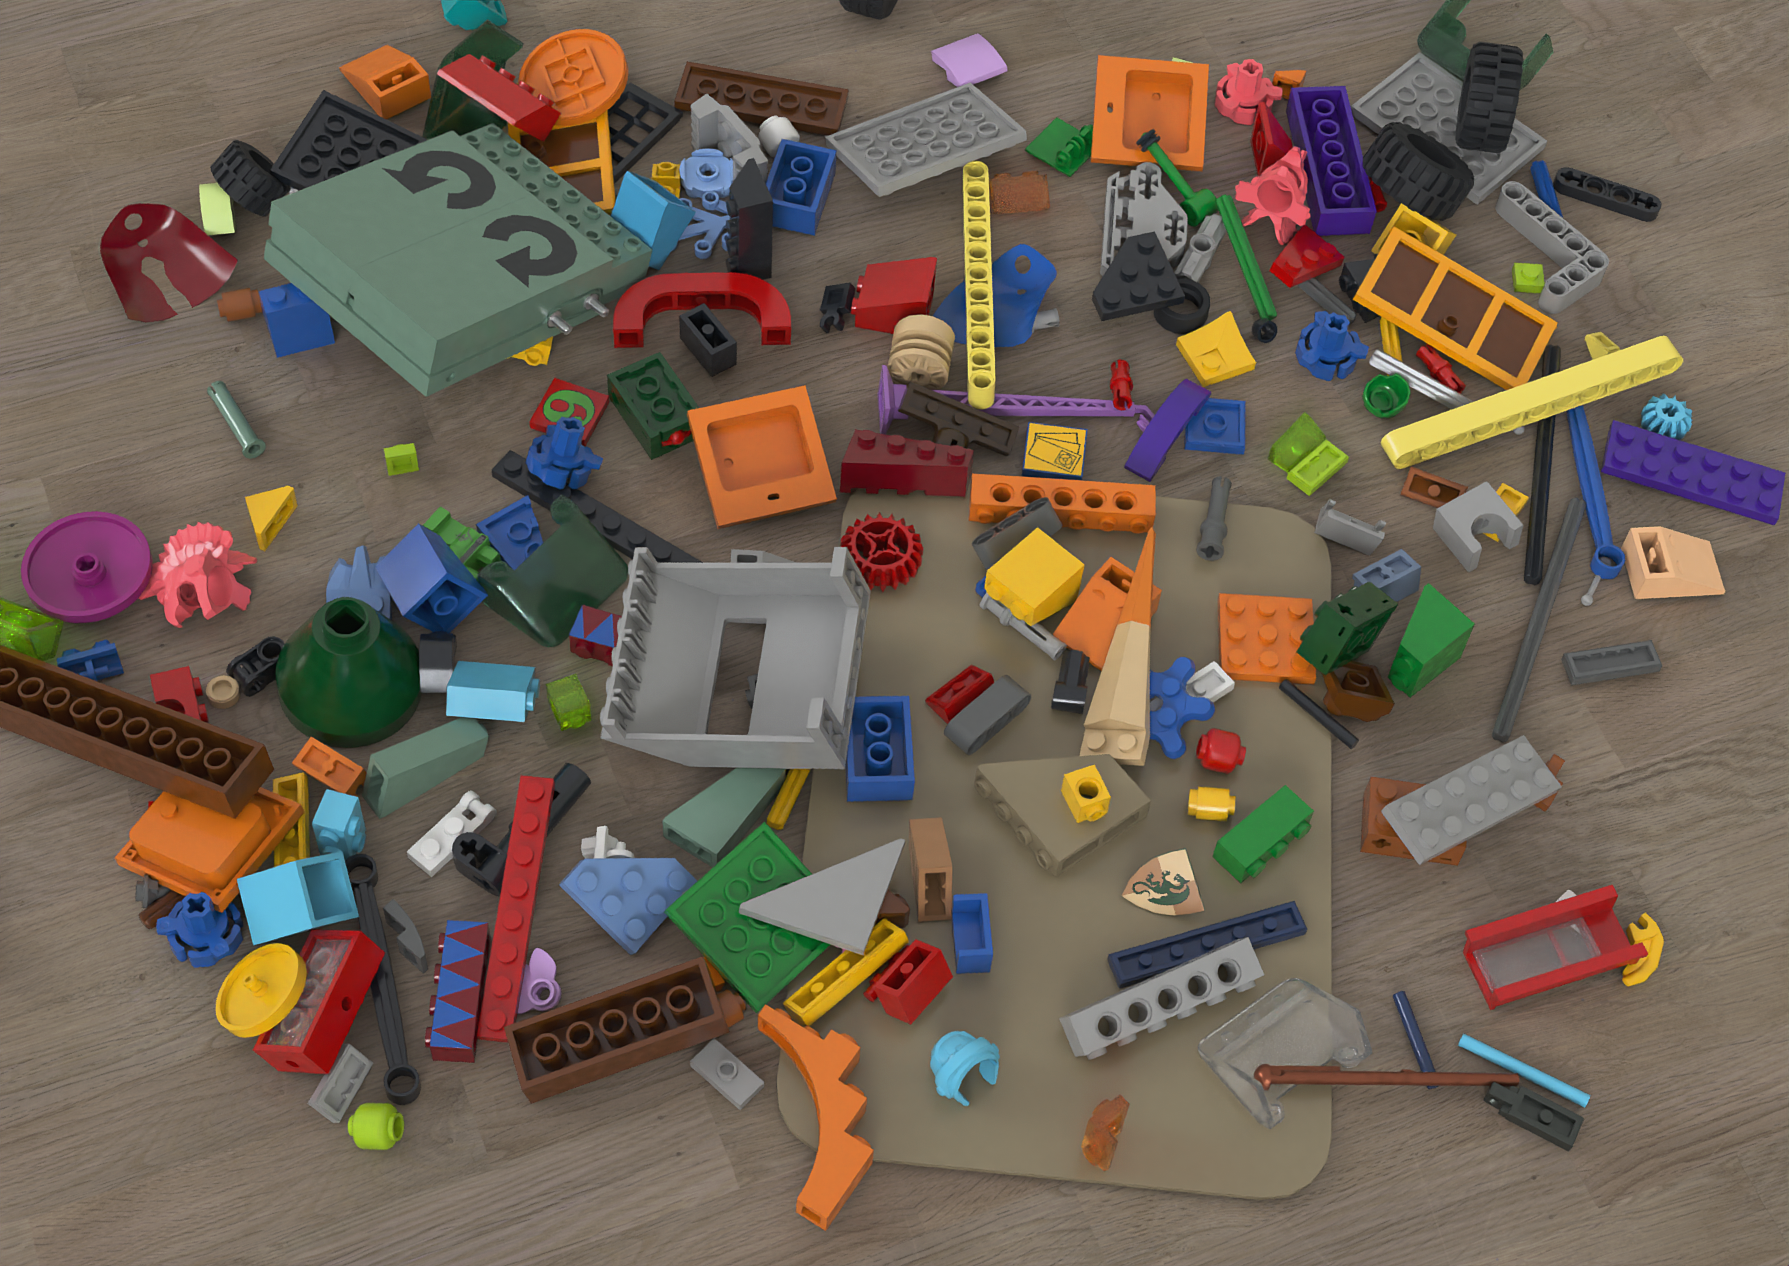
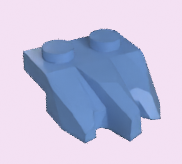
[326,545,392,620]

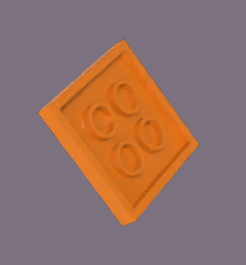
[1218,593,1316,685]

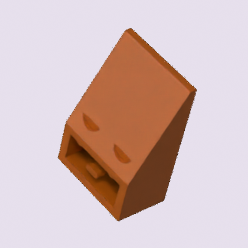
[339,45,431,120]
[1053,557,1162,671]

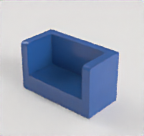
[951,893,993,974]

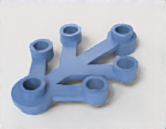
[671,191,730,259]

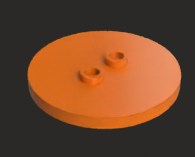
[518,29,629,126]

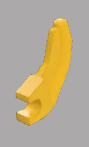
[1622,912,1664,987]

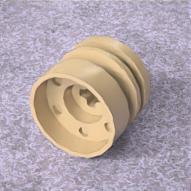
[887,315,955,390]

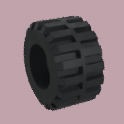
[210,140,290,216]

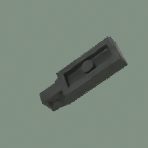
[1483,1082,1584,1152]

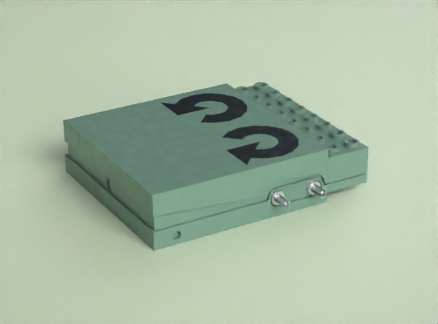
[264,123,652,397]

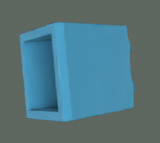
[611,171,696,270]

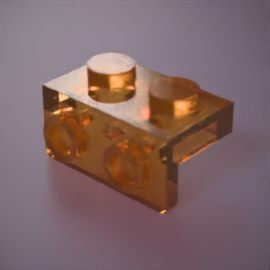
[989,171,1050,214]
[1081,1095,1130,1172]

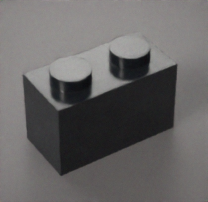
[679,303,737,377]

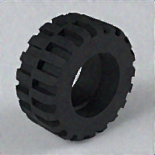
[1455,42,1523,153]
[1363,122,1475,221]

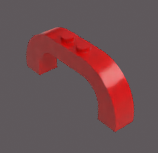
[613,272,791,348]

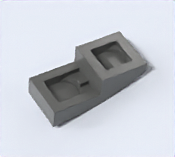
[383,899,428,974]

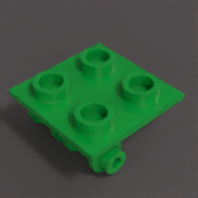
[1025,117,1093,177]

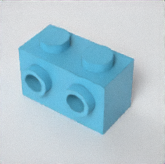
[312,789,366,861]

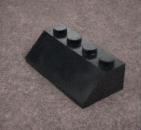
[726,158,773,280]

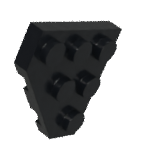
[1092,231,1185,321]

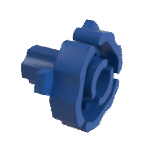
[1295,311,1369,381]
[526,417,603,489]
[156,892,243,968]

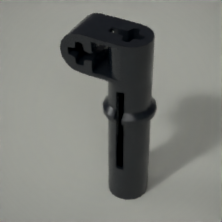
[452,763,591,896]

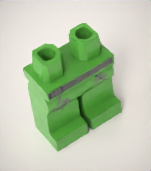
[423,506,501,585]

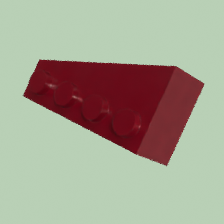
[840,429,974,497]

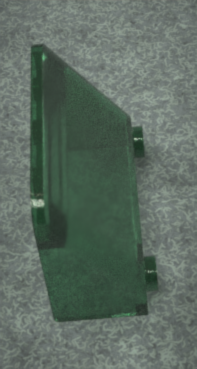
[477,495,628,647]

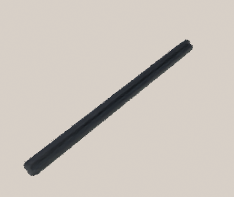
[1524,344,1561,585]

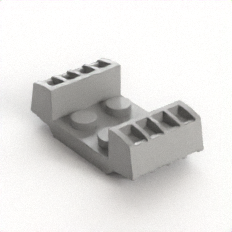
[690,94,768,184]

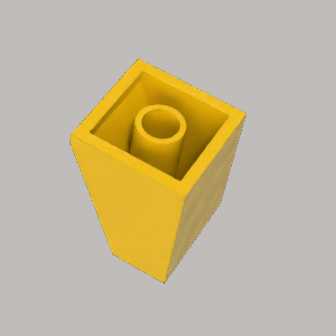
[984,527,1085,626]

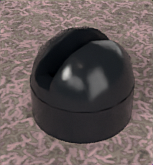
[1252,318,1277,343]

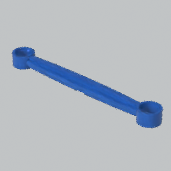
[1566,405,1625,579]

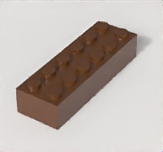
[504,956,730,1104]

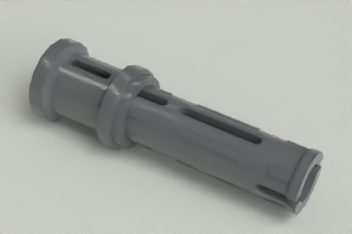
[1196,476,1232,561]

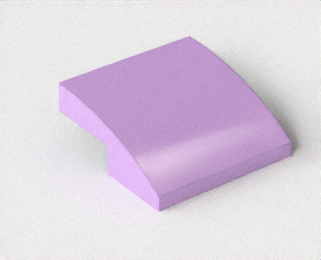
[931,33,1008,87]

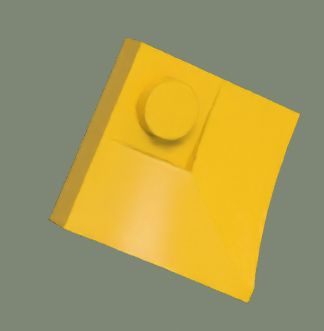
[1176,311,1256,387]

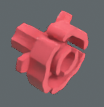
[1214,59,1282,125]

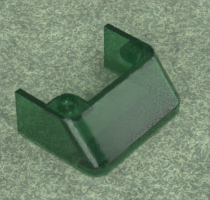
[1417,0,1553,90]
[423,19,524,140]

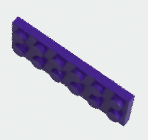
[1601,420,1786,525]

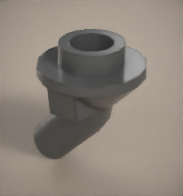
[135,874,171,908]

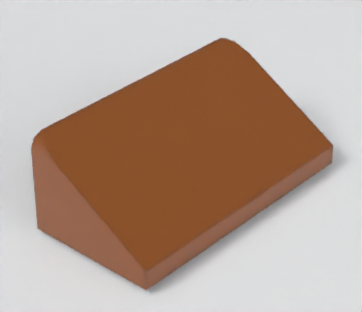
[1400,467,1468,508]

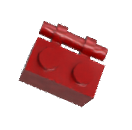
[863,939,953,1025]

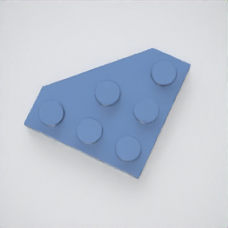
[559,858,697,955]

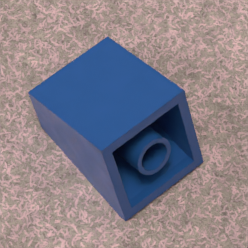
[259,283,335,358]
[375,523,488,633]

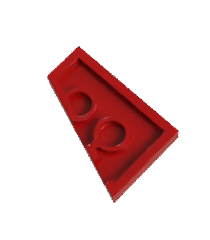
[1269,225,1345,288]

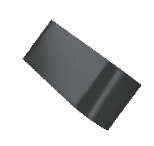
[971,497,1062,571]
[944,675,1032,755]

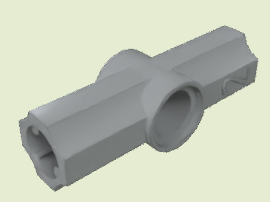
[1174,214,1227,283]

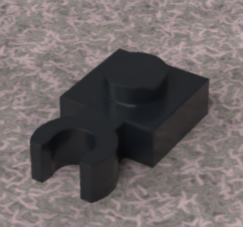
[820,282,856,333]

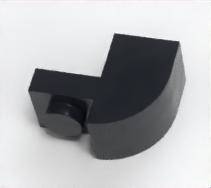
[419,631,457,693]

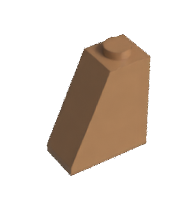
[909,817,952,922]

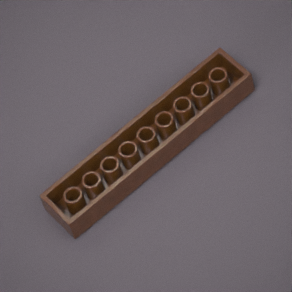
[0,645,274,819]

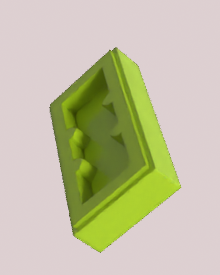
[1286,439,1349,496]

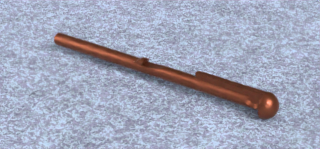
[1254,1064,1519,1091]

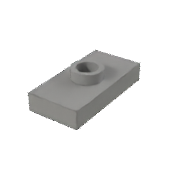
[690,1038,764,1110]
[307,1043,373,1123]

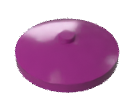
[21,511,153,623]

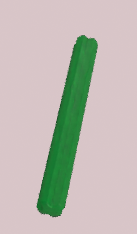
[1216,194,1277,320]

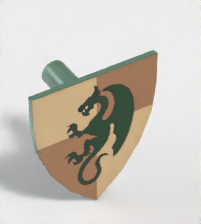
[1122,848,1205,915]

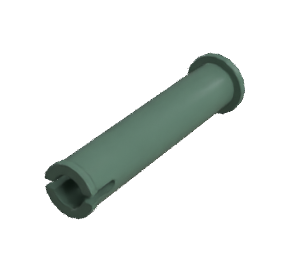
[207,381,266,459]

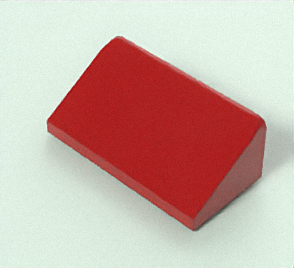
[925,665,995,724]

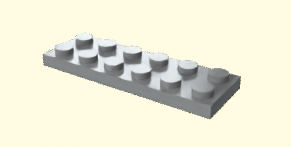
[1381,735,1562,865]

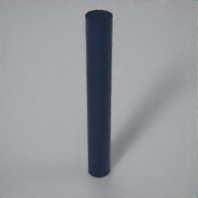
[1392,991,1438,1089]

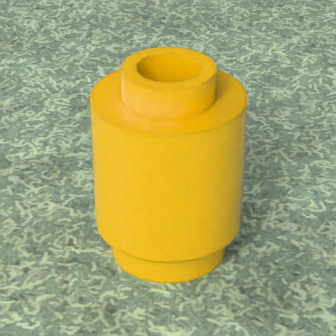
[1188,786,1236,822]

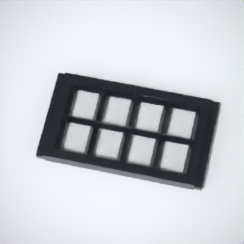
[608,82,683,184]

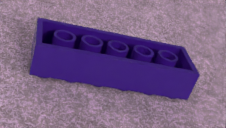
[1286,86,1377,236]

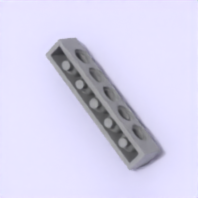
[1059,937,1264,1060]

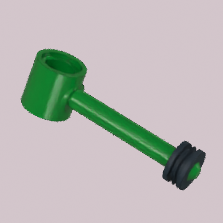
[1136,129,1219,227]

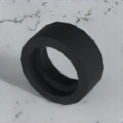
[1154,278,1210,334]

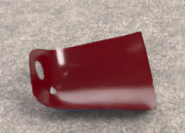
[100,203,238,322]

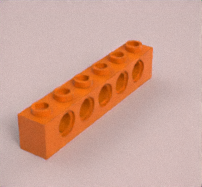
[969,473,1156,534]

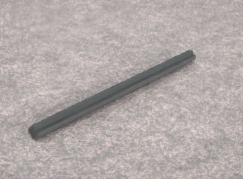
[1492,498,1586,742]

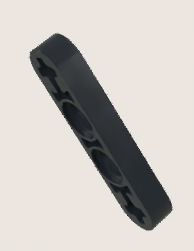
[1553,167,1662,222]

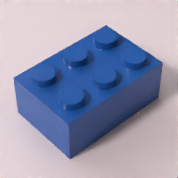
[766,139,837,236]
[845,696,915,802]

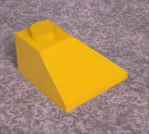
[1371,203,1457,255]

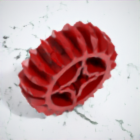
[840,512,924,592]

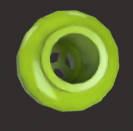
[348,1103,404,1150]

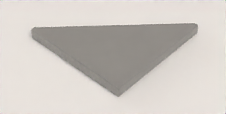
[739,838,905,955]

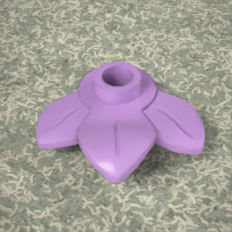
[518,948,561,1014]

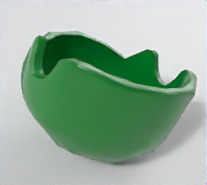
[1362,373,1411,418]

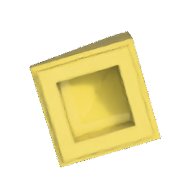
[1585,332,1621,360]

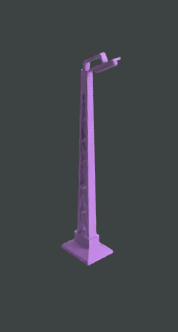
[877,365,1154,434]

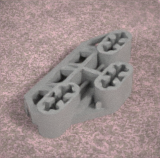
[1100,162,1188,277]

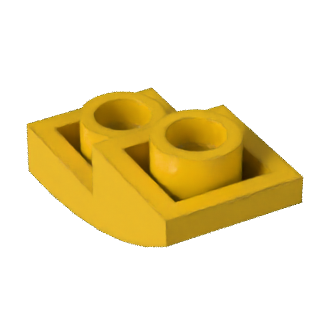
[652,162,681,199]

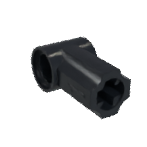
[1051,650,1090,714]

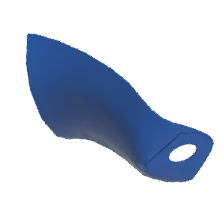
[933,244,1057,347]

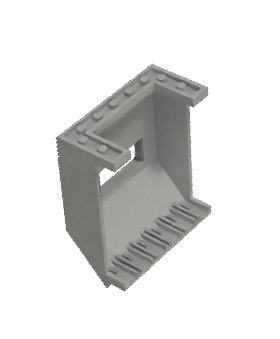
[600,547,871,770]

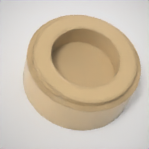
[206,675,240,709]

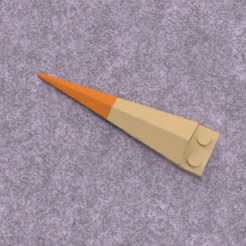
[1079,527,1156,766]

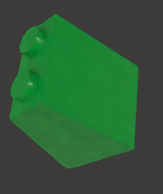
[1387,583,1475,698]

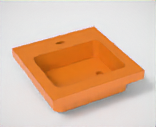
[1091,55,1209,172]
[687,385,837,529]
[115,787,304,913]

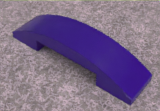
[1124,379,1211,482]

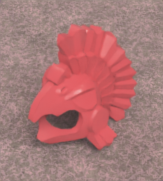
[1235,146,1311,245]
[138,522,257,628]

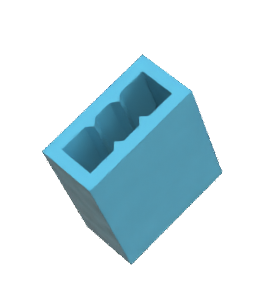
[446,661,540,722]

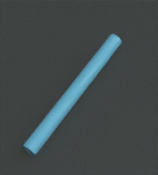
[1458,1033,1591,1108]

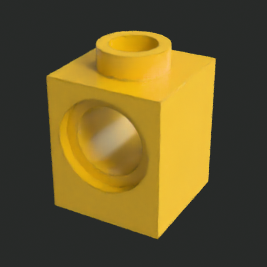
[1061,764,1111,823]

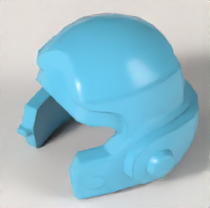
[930,1031,1000,1106]

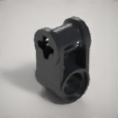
[226,636,285,697]

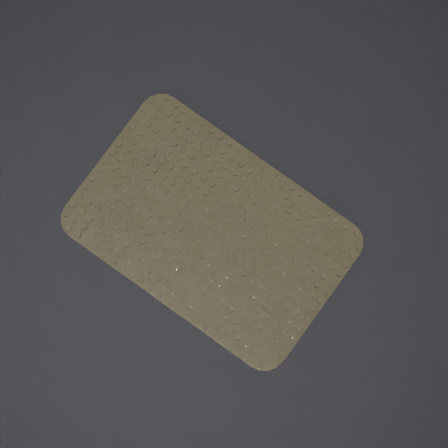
[776,480,1332,1200]

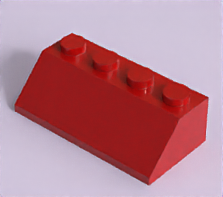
[437,54,561,142]

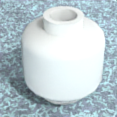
[758,115,800,158]

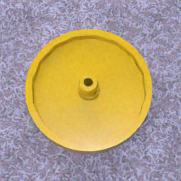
[216,943,307,1038]

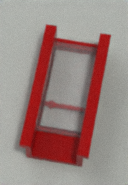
[1463,884,1648,1010]

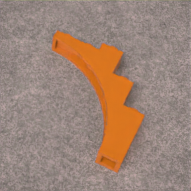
[758,1004,874,1231]

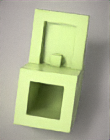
[199,183,236,235]

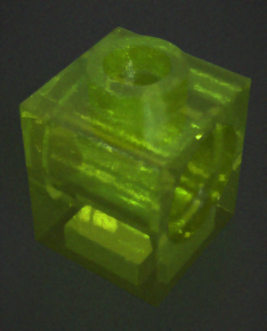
[546,673,592,731]

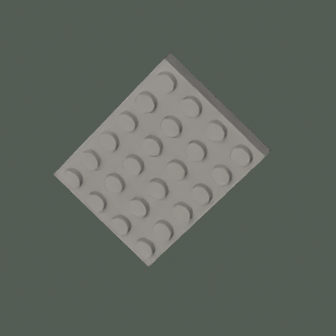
[1351,52,1547,205]
[825,82,1027,197]

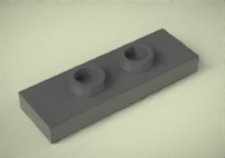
[1561,640,1662,686]

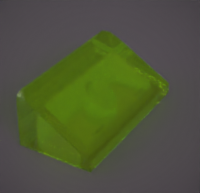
[1268,412,1327,473]

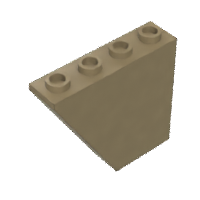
[974,754,1151,877]

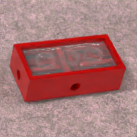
[253,930,385,1074]

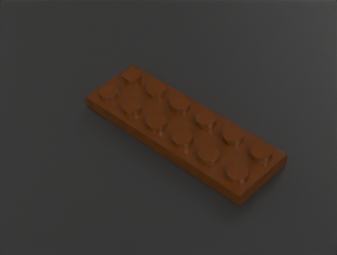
[674,61,849,136]

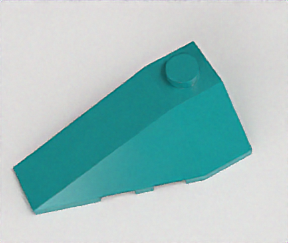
[441,0,508,30]

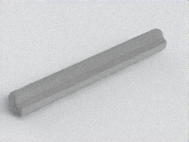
[1369,349,1474,409]

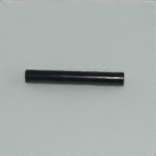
[1279,679,1359,749]

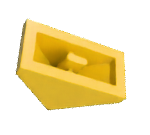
[245,486,298,551]

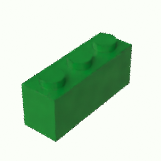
[1212,785,1314,883]

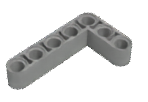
[1495,181,1609,314]

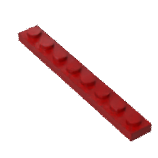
[477,775,555,1043]

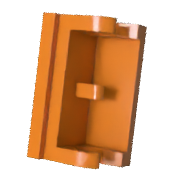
[292,737,367,797]

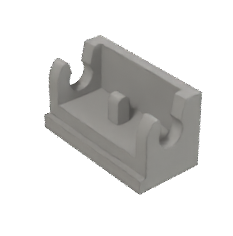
[1314,499,1386,556]

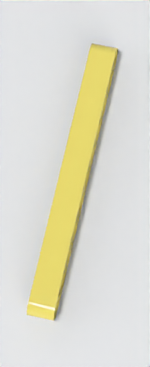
[962,161,995,410]
[1381,336,1683,469]

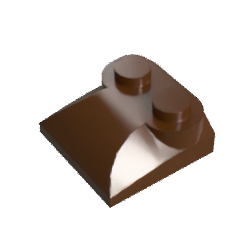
[1322,661,1395,722]

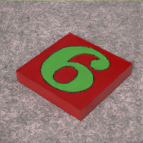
[529,378,610,446]

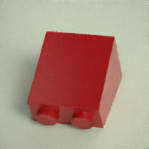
[851,257,937,334]

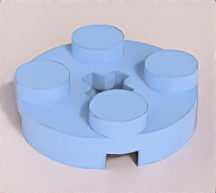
[679,148,733,198]

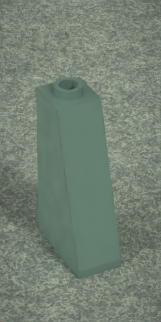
[362,717,489,819]
[662,768,786,868]

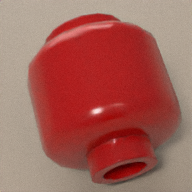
[1196,728,1246,774]

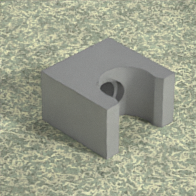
[1433,481,1523,573]

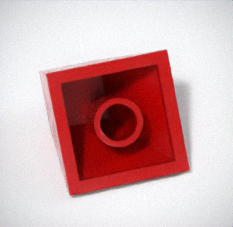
[1250,102,1293,176]

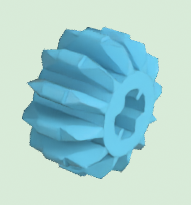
[1641,393,1692,440]

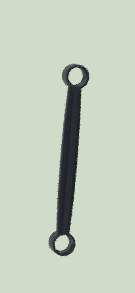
[345,854,421,1105]

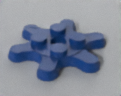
[1150,657,1215,759]

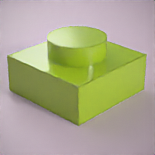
[1512,263,1545,293]
[383,443,419,476]

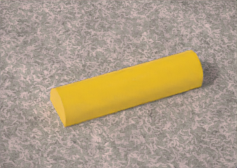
[272,772,310,867]
[783,918,909,1027]

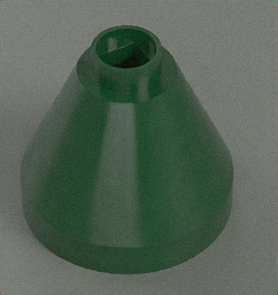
[276,597,422,748]

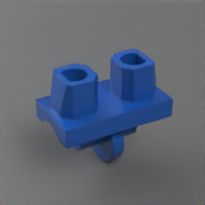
[56,639,124,682]

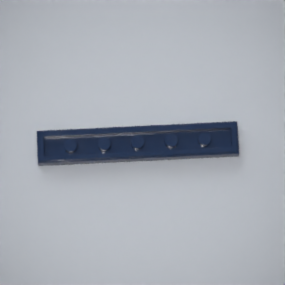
[1107,901,1307,989]

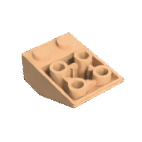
[1621,526,1725,599]

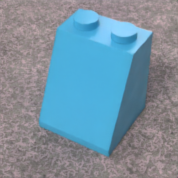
[237,851,359,946]

